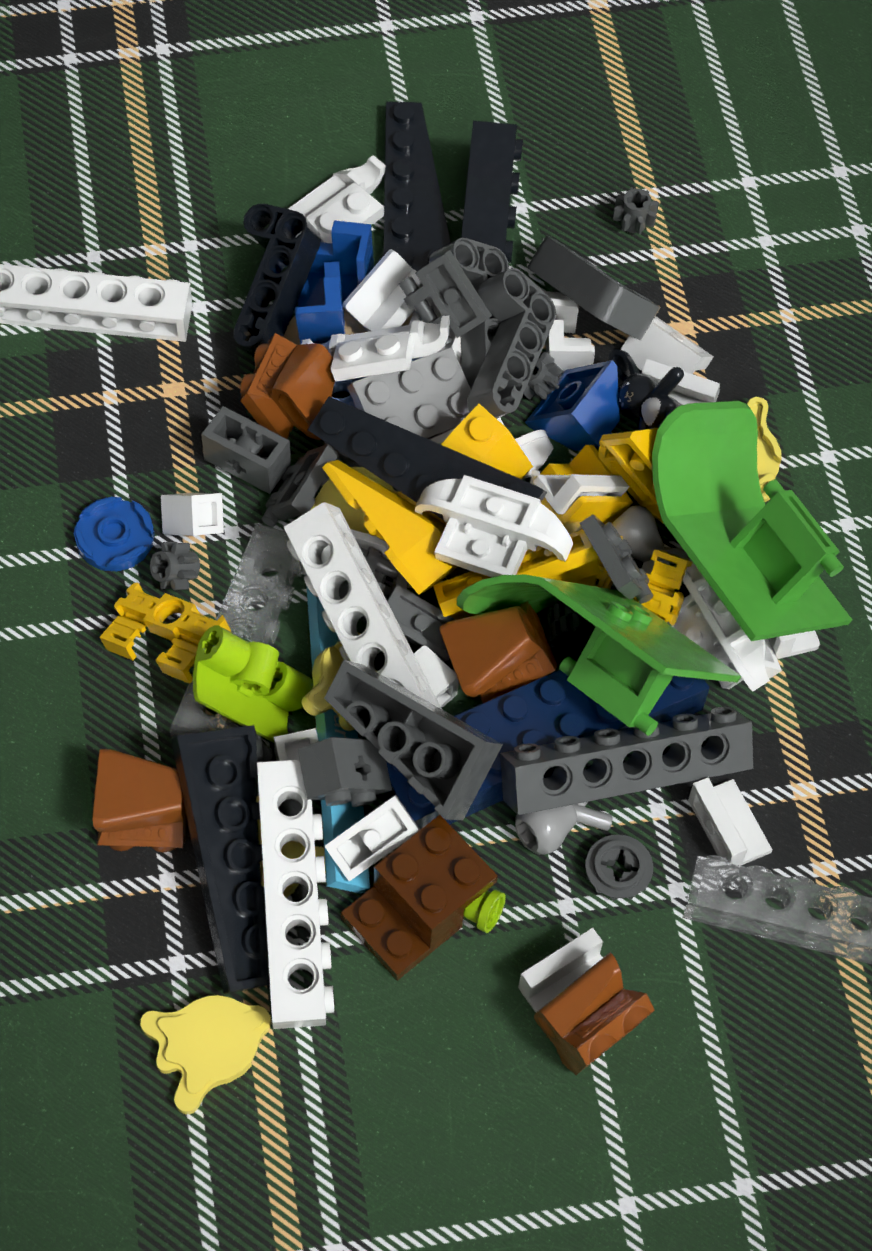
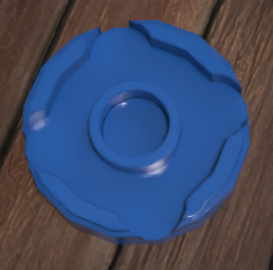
[74,497,154,572]

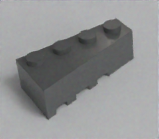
[324,660,503,821]

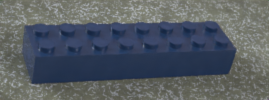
[385,622,710,830]

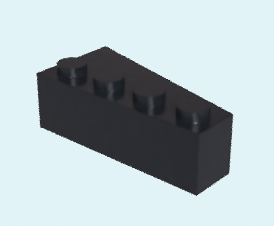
[461,120,523,263]

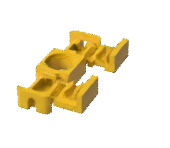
[574,536,693,626]
[99,583,231,684]

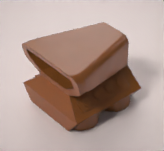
[240,333,335,440]
[439,601,557,703]
[93,749,187,853]
[534,952,655,1075]

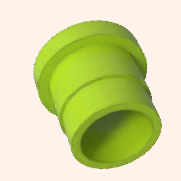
[464,890,506,933]

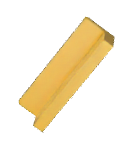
[433,529,600,620]

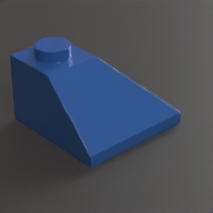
[525,360,620,451]

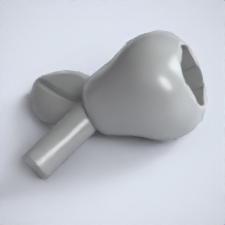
[612,505,690,574]
[515,766,613,855]

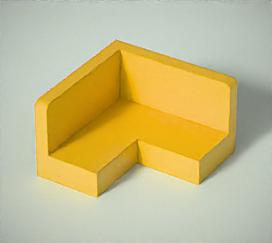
[540,445,633,534]

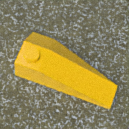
[397,404,533,525]
[322,460,458,594]

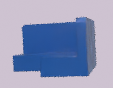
[307,220,374,302]
[295,261,346,344]

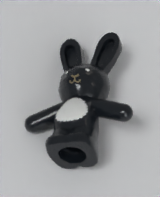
[608,349,684,430]

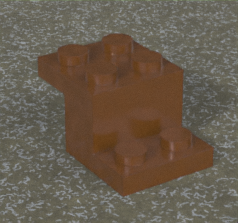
[341,815,498,981]

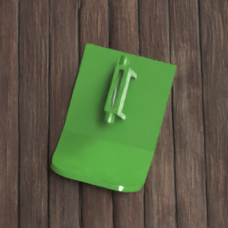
[652,401,852,641]
[456,575,741,736]

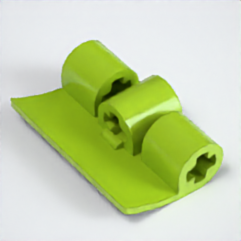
[193,625,313,743]

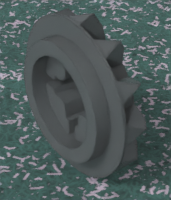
[585,835,653,901]

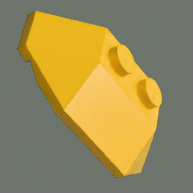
[598,428,664,524]

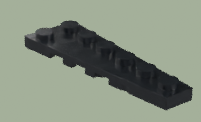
[384,102,451,271]
[308,397,547,520]
[171,725,270,994]

